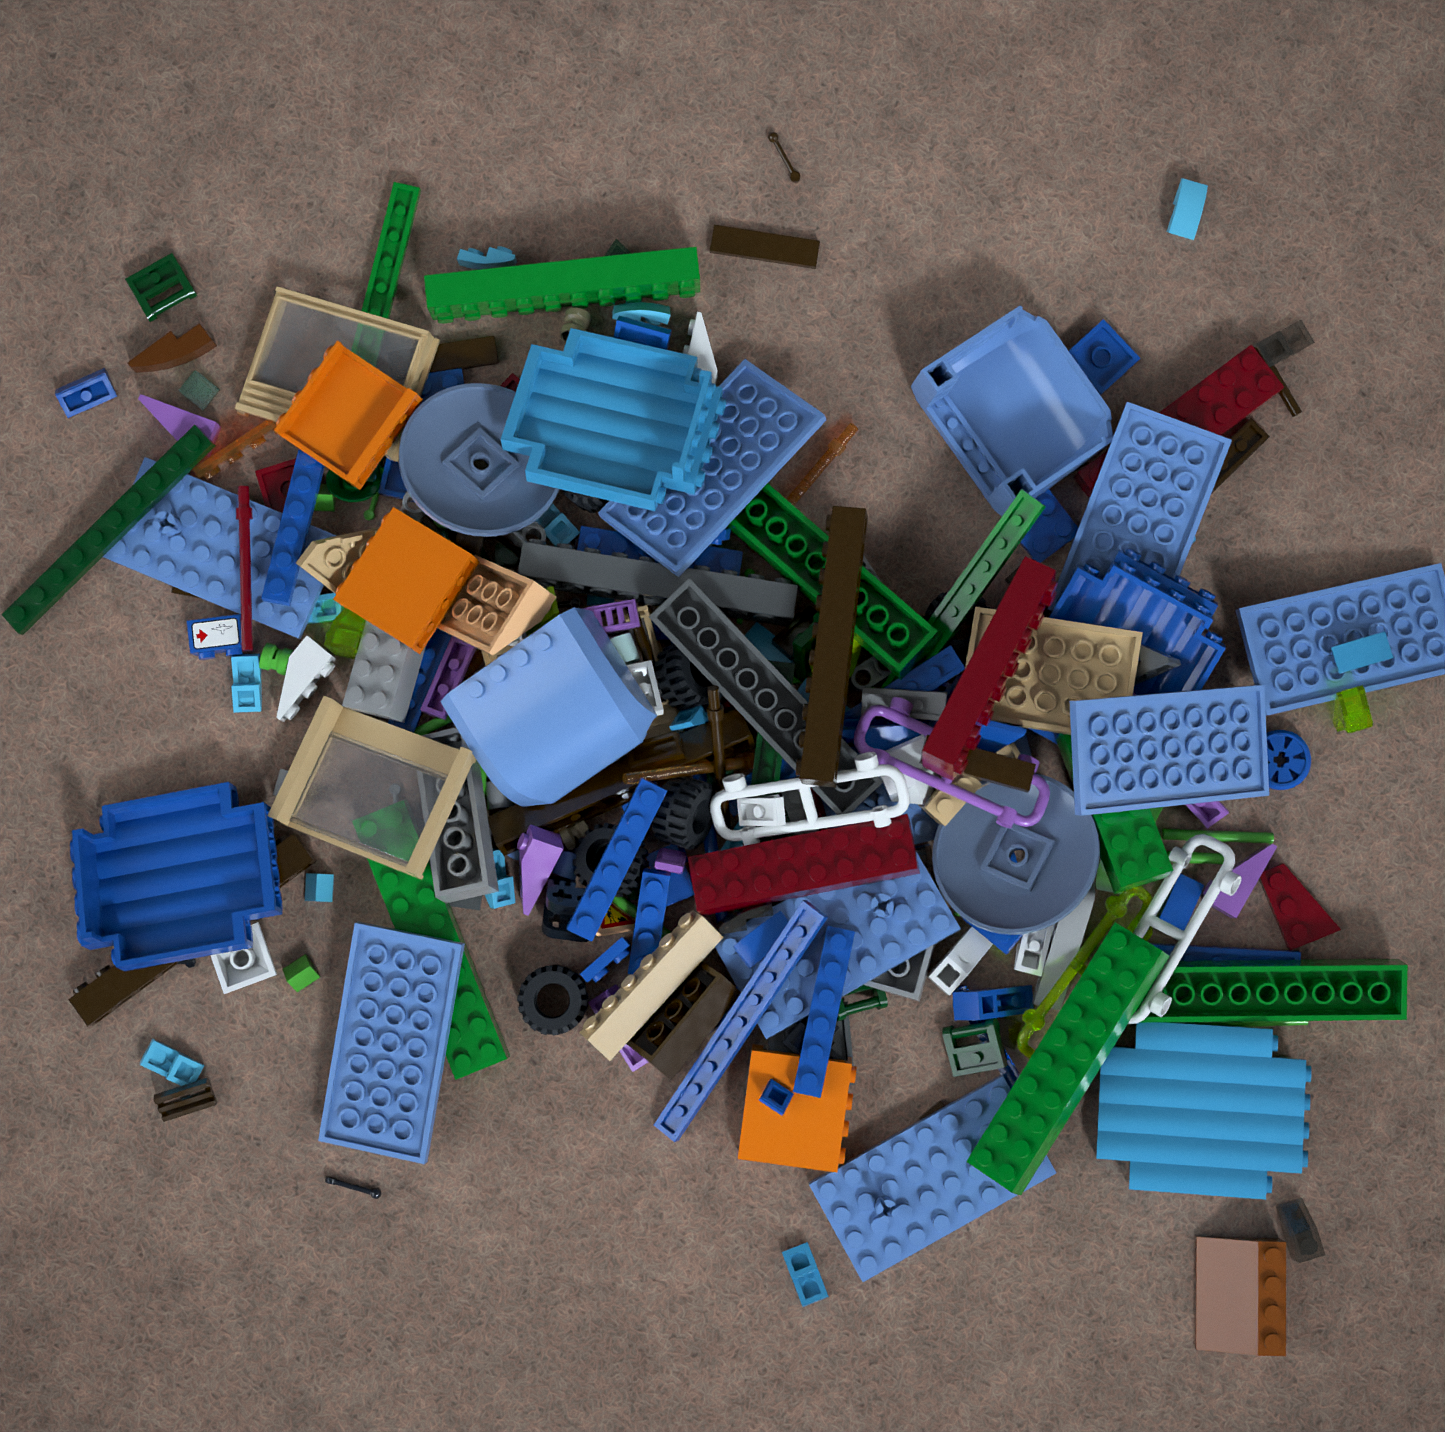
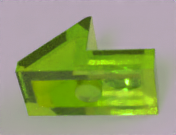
[1333,685,1373,733]

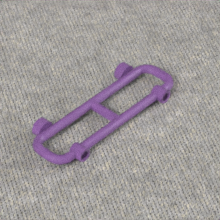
[853,697,1050,828]

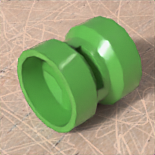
[259,642,294,676]

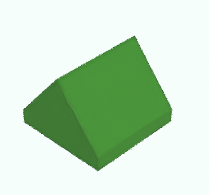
[314,484,335,512]
[282,954,320,992]

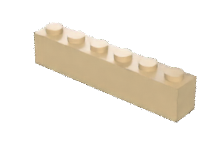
[579,910,724,1061]

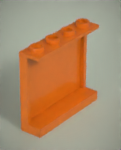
[274,340,423,490]
[333,507,480,654]
[738,1044,857,1173]

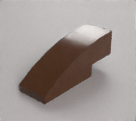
[127,323,217,373]

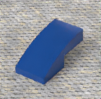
[1158,873,1204,931]
[733,910,789,969]

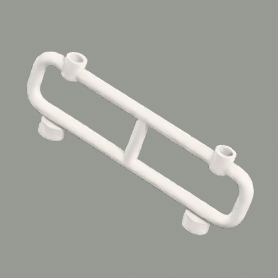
[710,752,910,846]
[1129,834,1242,1024]

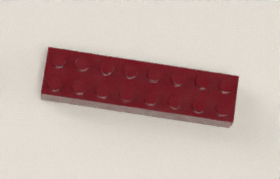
[1074,344,1284,499]
[922,556,1058,781]
[688,814,920,916]

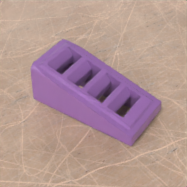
[582,599,641,634]
[654,848,687,874]

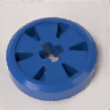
[1267,730,1311,790]

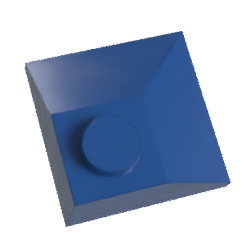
[977,721,1026,753]

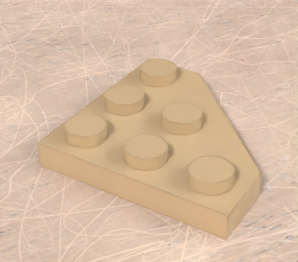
[296,527,380,594]

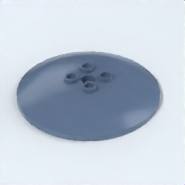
[399,383,559,537]
[932,773,1100,935]

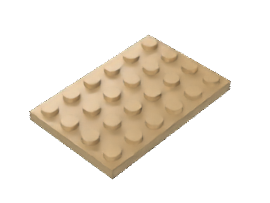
[965,607,1143,735]

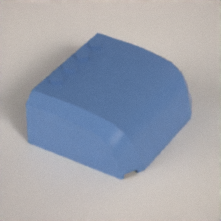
[911,306,1113,516]
[440,607,657,807]

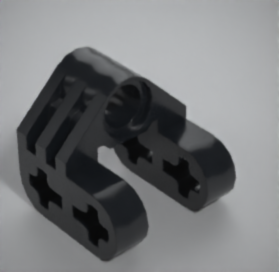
[541,876,589,942]

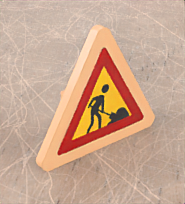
[596,902,636,937]

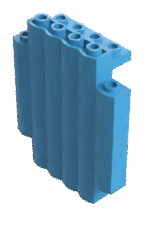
[501,328,726,511]
[1096,1022,1312,1200]

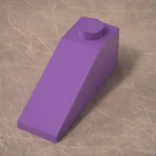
[138,394,221,457]
[517,825,563,916]
[1202,844,1277,918]

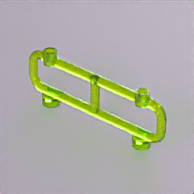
[1017,886,1153,1060]

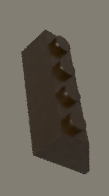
[626,961,741,1080]

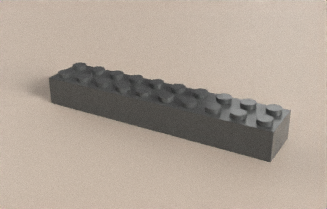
[518,539,798,626]
[648,578,883,815]

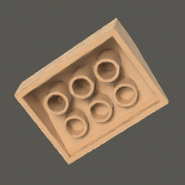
[437,555,556,655]

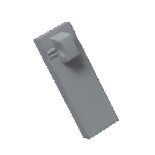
[861,687,947,720]

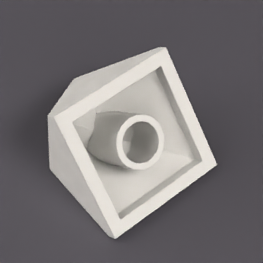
[880,735,941,805]
[210,922,277,994]

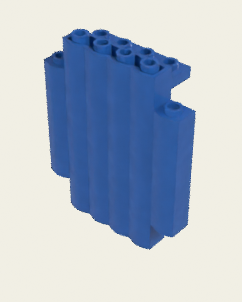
[1029,548,1226,744]
[70,782,283,971]

